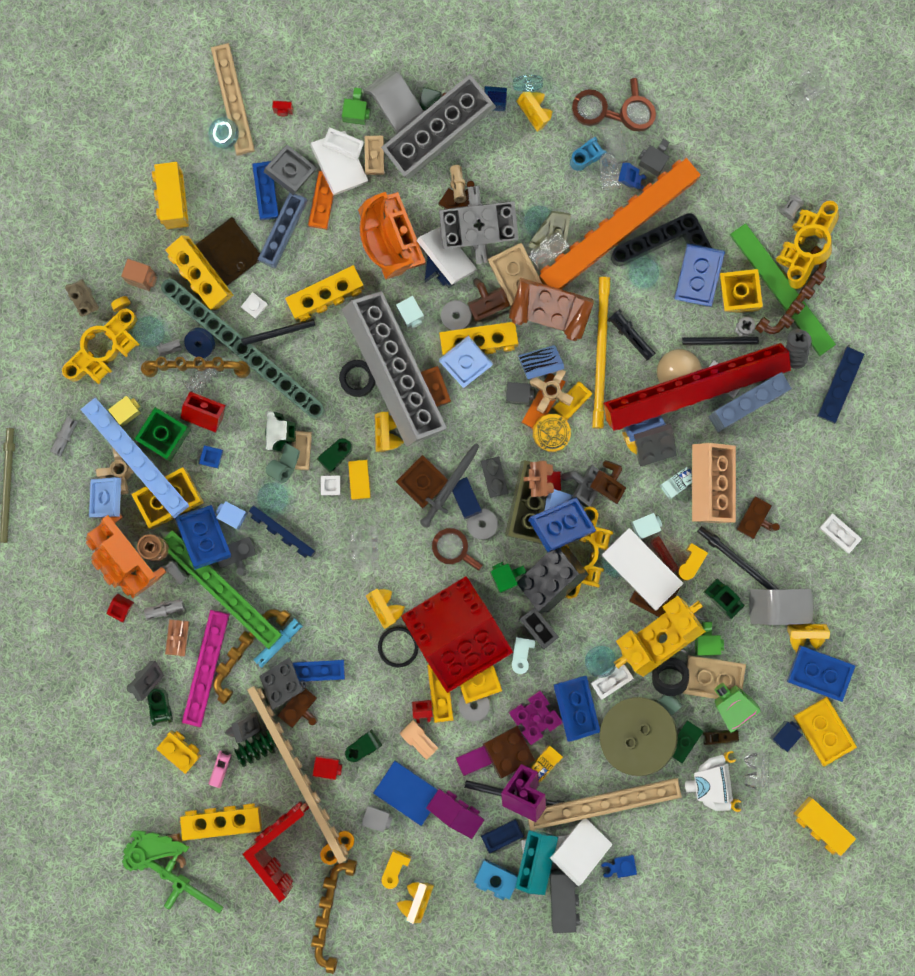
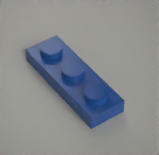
[252,161,279,220]
[292,660,345,682]

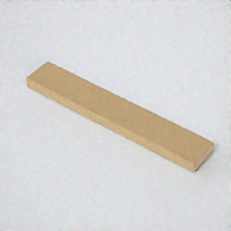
[211,43,255,156]

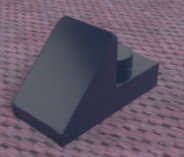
[425,256,455,289]

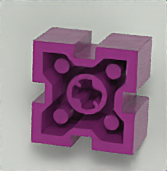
[508,690,563,745]

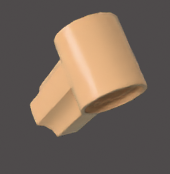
[399,720,438,760]

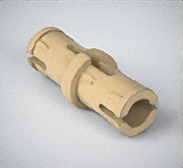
[450,165,466,203]

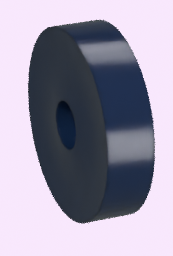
[184,327,215,358]

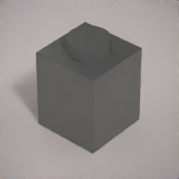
[506,382,534,405]

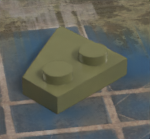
[528,211,571,252]

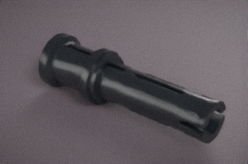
[607,309,656,361]

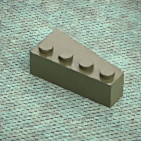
[505,460,545,544]

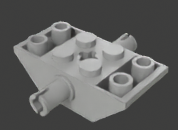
[439,186,519,264]

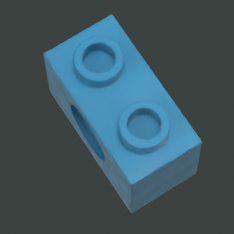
[474,859,518,900]

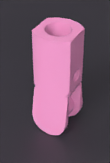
[208,751,232,788]

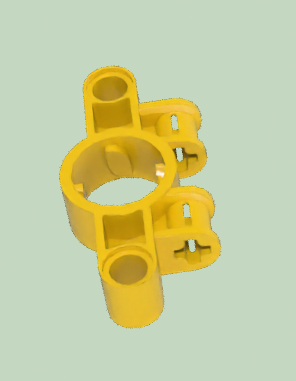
[776,201,839,289]
[62,308,140,384]
[565,506,614,599]

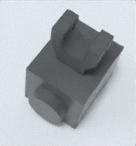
[638,138,670,177]

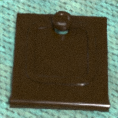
[196,217,260,286]

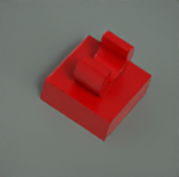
[412,700,433,723]

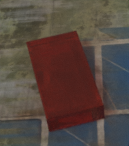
[651,536,679,572]

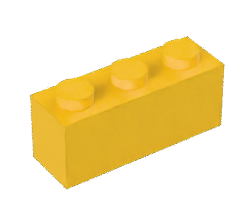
[794,797,856,856]

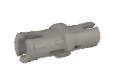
[50,417,78,457]
[144,598,185,621]

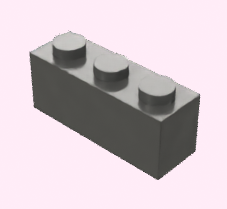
[550,869,580,933]

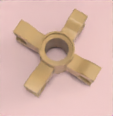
[529,370,574,413]
[96,447,135,495]

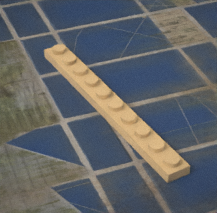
[247,686,349,864]

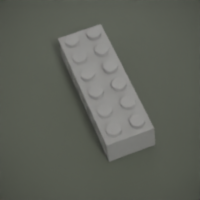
[381,74,496,180]

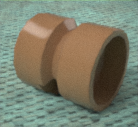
[137,534,169,562]

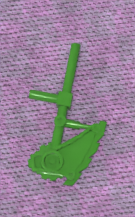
[122,830,224,914]

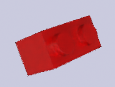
[180,391,226,433]

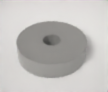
[441,300,471,331]
[467,509,498,540]
[459,695,490,721]

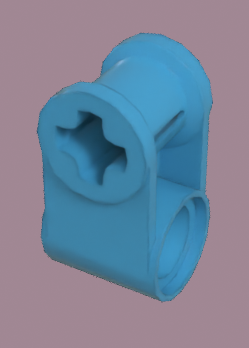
[570,137,607,171]

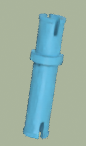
[253,618,303,668]

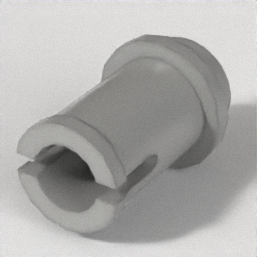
[157,339,182,357]
[164,560,189,584]

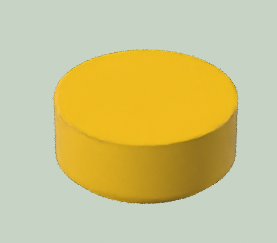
[111,296,131,312]

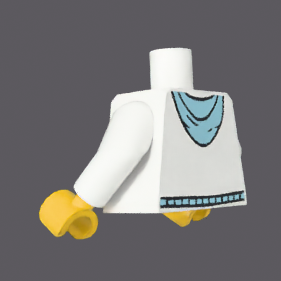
[685,751,741,812]

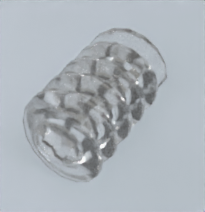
[182,358,225,395]

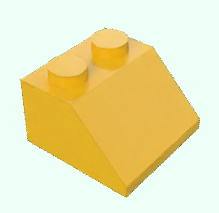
[720,269,763,313]

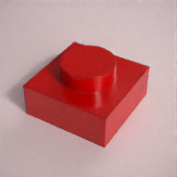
[272,101,293,117]

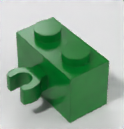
[490,562,527,593]

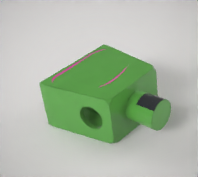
[714,683,761,733]

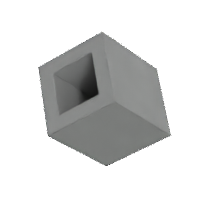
[361,804,392,833]

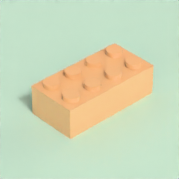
[692,443,736,523]

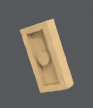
[365,136,384,175]

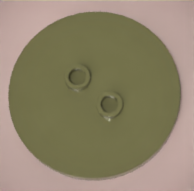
[600,697,678,776]

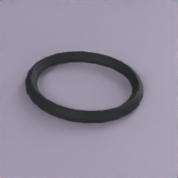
[378,627,419,668]

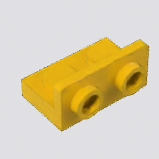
[156,731,201,774]

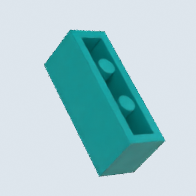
[515,830,558,895]

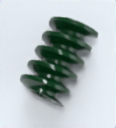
[234,729,278,767]

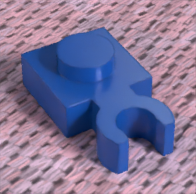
[618,163,647,189]
[601,854,637,878]

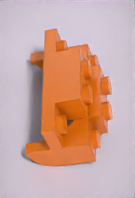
[358,192,426,280]
[86,514,166,599]

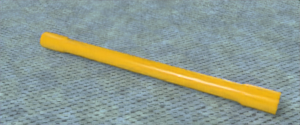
[592,277,610,429]

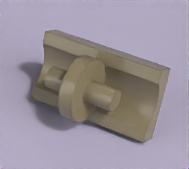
[65,279,99,317]

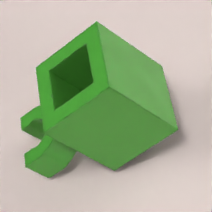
[342,88,371,125]
[695,622,724,655]

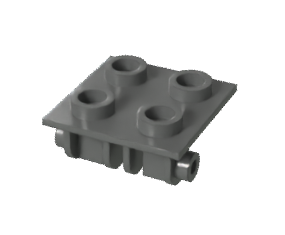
[259,657,306,710]

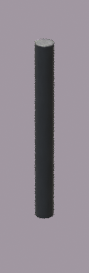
[241,319,315,346]
[682,337,759,345]

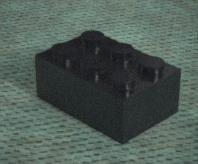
[517,545,589,612]

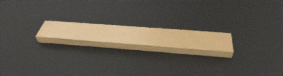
[528,778,682,830]

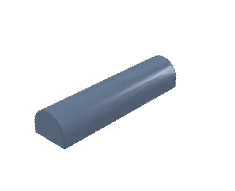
[258,192,308,268]

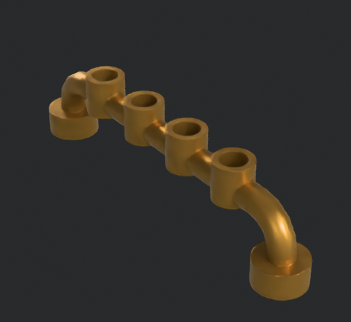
[141,357,250,378]
[213,609,291,705]
[311,859,357,974]

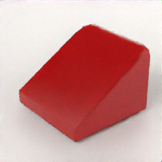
[547,471,561,491]
[106,594,134,623]

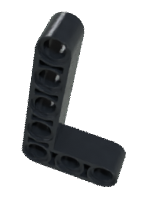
[611,213,712,266]

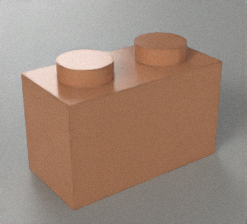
[121,259,157,291]

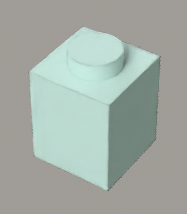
[396,296,424,328]
[631,513,662,539]

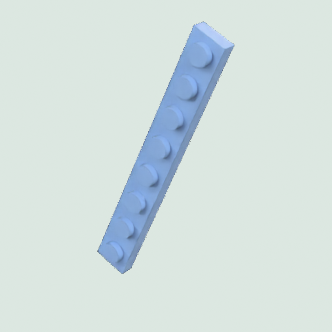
[80,398,189,519]

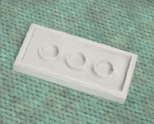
[601,528,684,611]

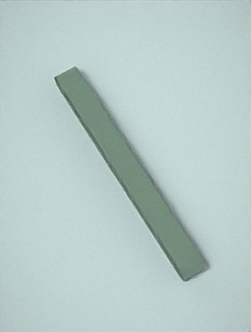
[161,279,325,420]

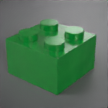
[134,407,191,462]

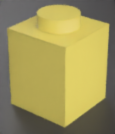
[108,396,141,427]

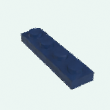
[817,347,865,424]
[249,505,316,558]

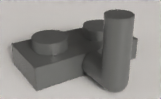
[561,465,599,507]
[218,537,257,576]

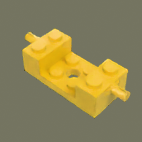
[614,596,706,677]

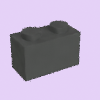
[519,607,559,649]

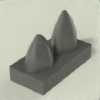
[481,456,508,498]
[127,661,164,701]
[225,712,261,743]

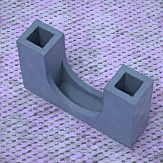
[708,372,792,433]

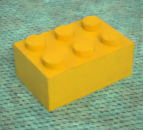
[152,162,189,229]
[131,467,204,530]

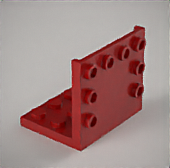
[401,576,513,693]
[242,801,309,903]

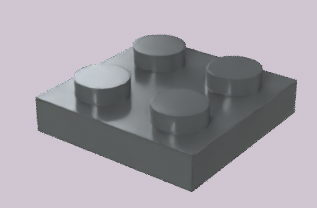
[264,144,317,195]
[634,423,677,467]

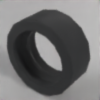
[339,360,375,397]
[652,657,689,696]

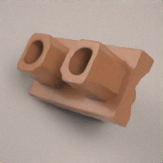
[523,461,554,497]
[165,619,189,656]

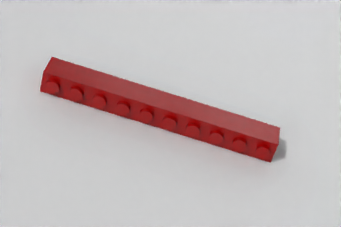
[603,343,791,431]

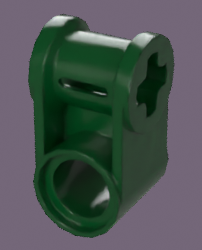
[317,438,353,473]
[147,687,173,726]
[345,729,382,762]

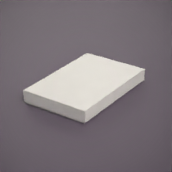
[310,131,368,196]
[416,226,477,285]
[550,819,612,886]

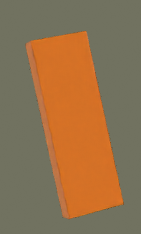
[308,171,334,230]
[521,373,566,429]

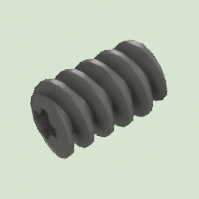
[786,329,812,369]

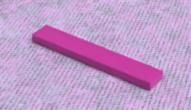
[182,610,230,727]

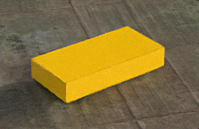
[552,381,593,421]
[348,460,371,500]

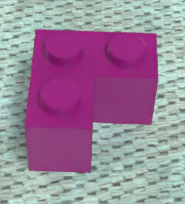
[501,764,546,822]
[426,789,485,839]

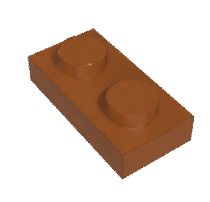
[421,366,451,407]

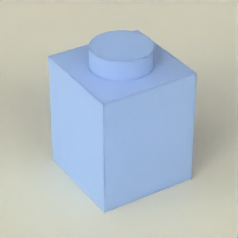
[216,501,248,530]

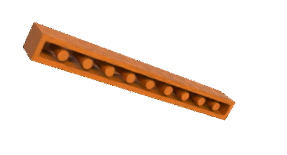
[539,158,701,289]

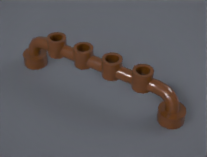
[754,245,827,334]

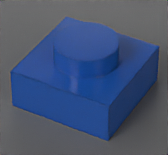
[199,445,223,469]

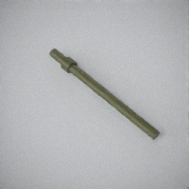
[0,428,15,543]

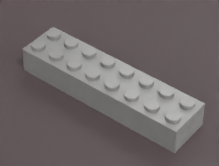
[341,291,447,447]

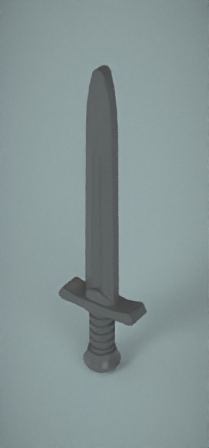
[420,443,479,528]

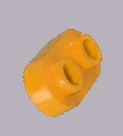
[320,831,355,865]

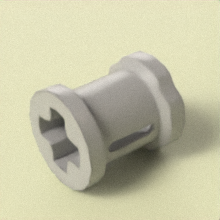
[779,195,804,220]
[735,317,755,337]

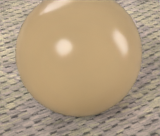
[657,349,702,383]

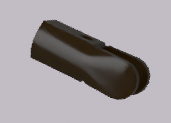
[703,729,739,745]

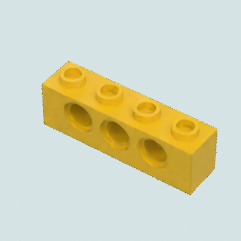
[165,235,234,310]
[285,265,364,322]
[439,322,518,356]
[180,803,262,841]

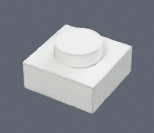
[241,292,268,319]
[321,476,340,496]

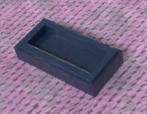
[452,477,482,520]
[481,818,524,854]

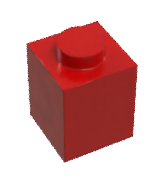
[313,755,343,780]

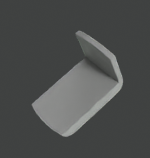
[363,71,423,135]
[749,588,814,625]

